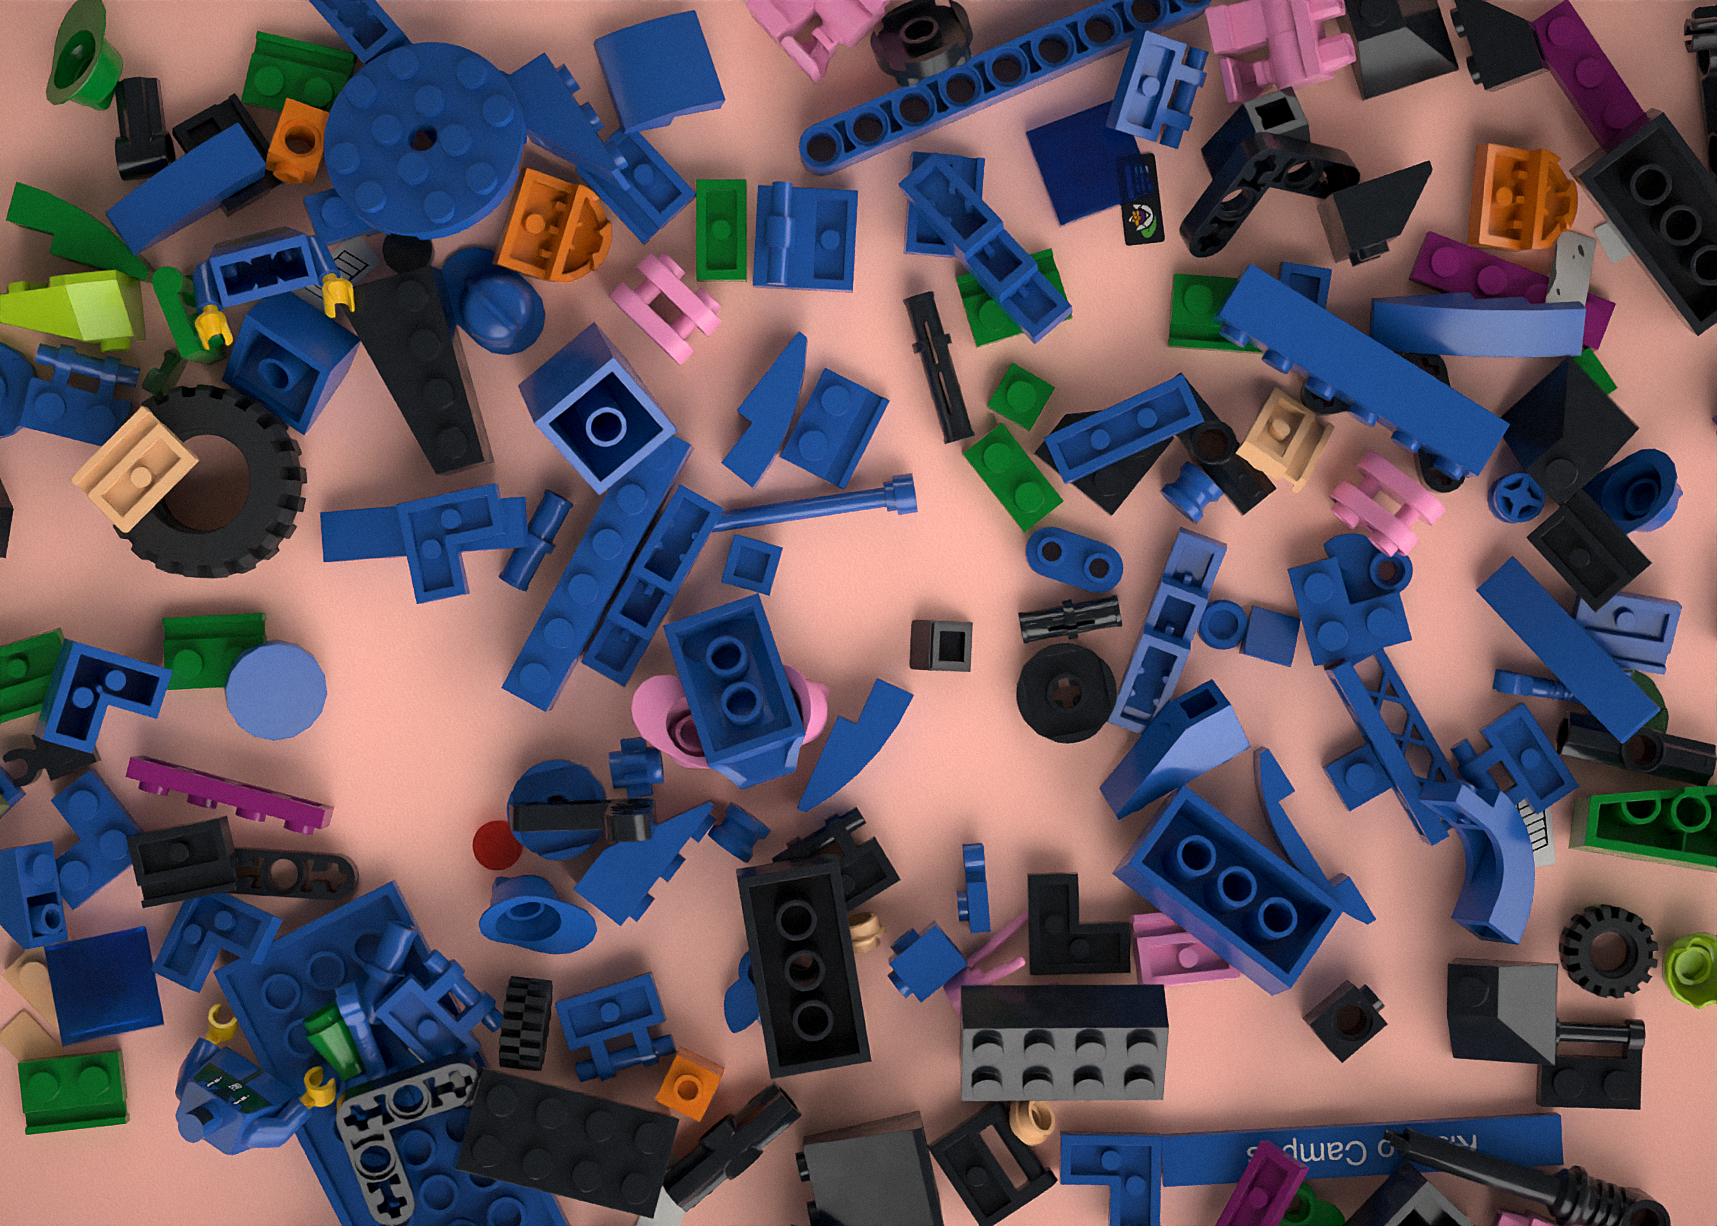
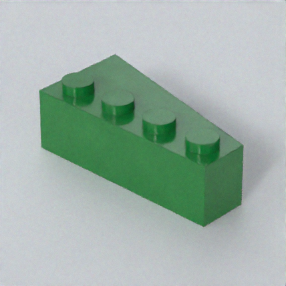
[1568,785,1717,873]

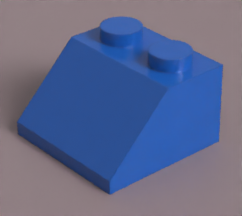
[221,291,361,435]

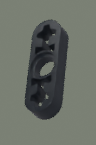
[225,847,359,900]

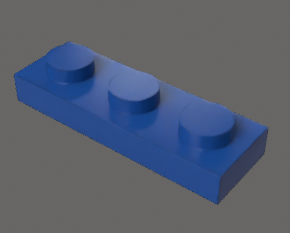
[1044,374,1205,485]

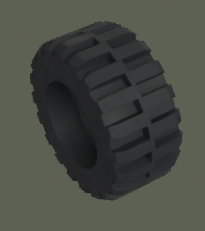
[113,384,307,579]

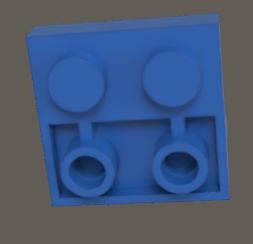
[753,181,858,293]

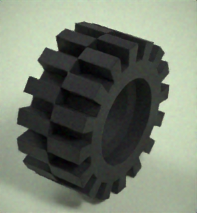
[1559,904,1659,999]
[499,976,553,1071]

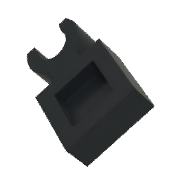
[2,734,102,787]

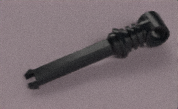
[1383,1126,1671,1226]

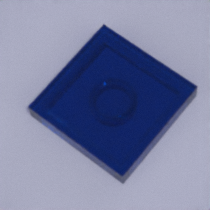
[1025,100,1154,228]
[44,926,165,1047]

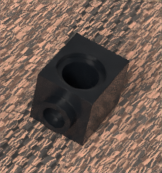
[1302,980,1388,1063]

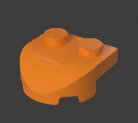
[1467,143,1578,252]
[492,167,612,283]

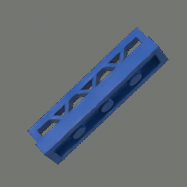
[1324,648,1457,846]

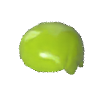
[1662,932,1717,1010]

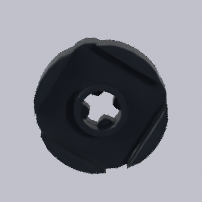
[870,0,973,87]
[1016,643,1117,744]

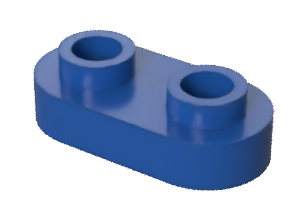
[1025,527,1123,593]

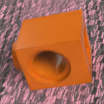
[266,98,329,185]
[655,1046,725,1122]

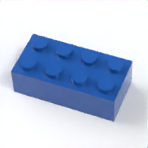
[1112,785,1345,996]

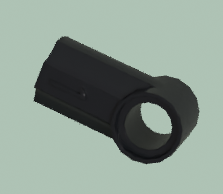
[114,77,176,181]

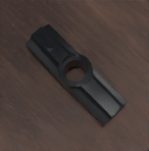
[1175,372,1277,516]
[1556,711,1717,786]
[662,1081,802,1212]

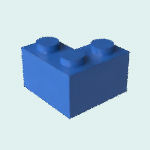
[34,638,173,754]

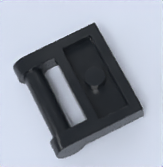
[1536,1017,1646,1110]
[928,1101,1058,1226]

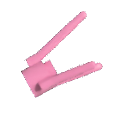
[943,909,1060,1016]

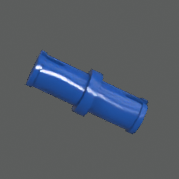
[498,489,574,592]
[359,919,418,1025]

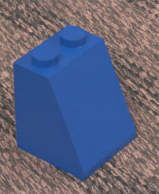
[518,322,678,496]

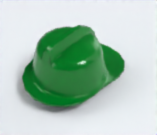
[46,0,123,111]

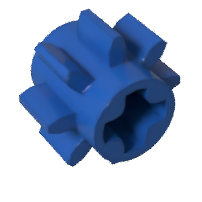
[609,737,664,799]

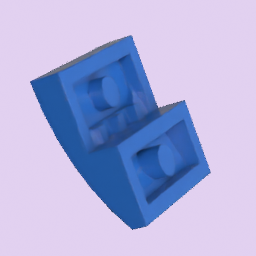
[593,10,726,134]

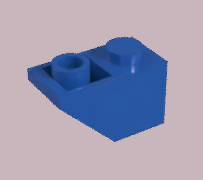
[0,841,68,950]

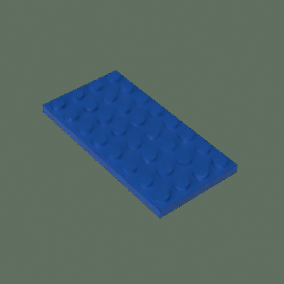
[213,879,571,1226]

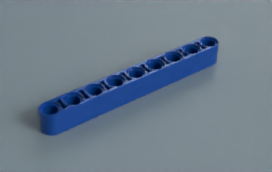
[799,0,1212,176]

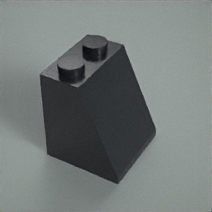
[795,1110,944,1226]

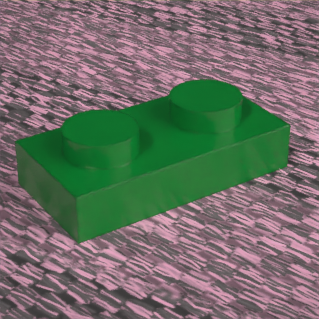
[696,179,747,282]
[962,423,1064,533]

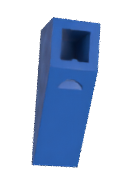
[506,52,631,191]
[1099,679,1251,820]
[573,799,717,926]

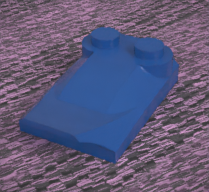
[663,593,806,789]

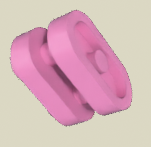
[608,253,722,366]
[1329,450,1445,557]

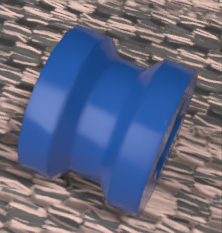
[1160,461,1223,524]
[1487,472,1546,524]
[707,802,771,863]

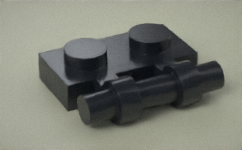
[771,806,901,913]

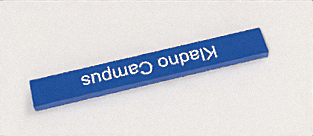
[1161,1112,1564,1187]

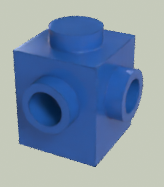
[887,920,968,1003]

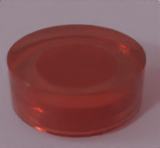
[472,819,524,871]

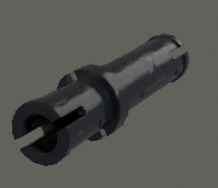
[903,291,975,444]

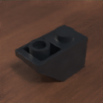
[1450,0,1550,92]
[1201,86,1311,180]

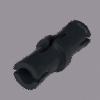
[1018,595,1122,644]

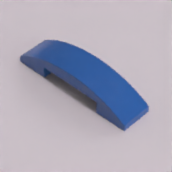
[1253,746,1376,925]

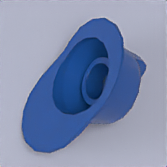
[441,247,545,355]
[1572,448,1683,534]
[478,875,597,955]

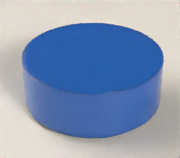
[1197,600,1248,650]

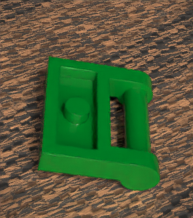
[152,266,227,366]

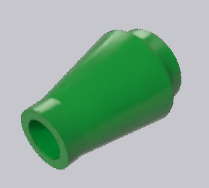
[302,1001,365,1081]

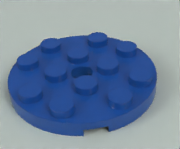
[324,42,527,240]

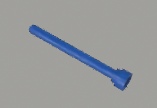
[712,473,918,533]

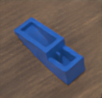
[106,123,266,256]
[721,331,808,490]
[797,678,914,812]

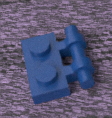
[1105,28,1209,149]
[19,343,141,447]
[1450,702,1580,814]
[373,949,503,1077]
[555,971,677,1083]

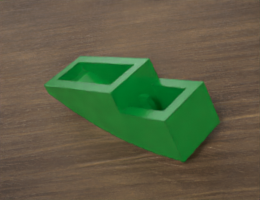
[6,181,156,284]

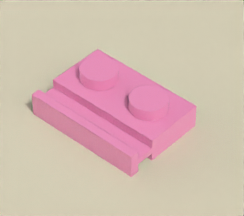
[1129,912,1241,987]

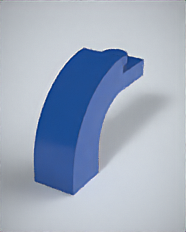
[1418,778,1535,945]

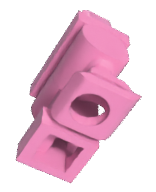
[745,0,891,83]
[1205,0,1356,107]

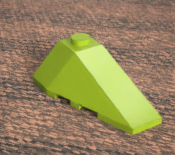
[0,269,146,353]

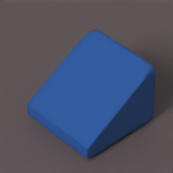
[1239,605,1301,667]

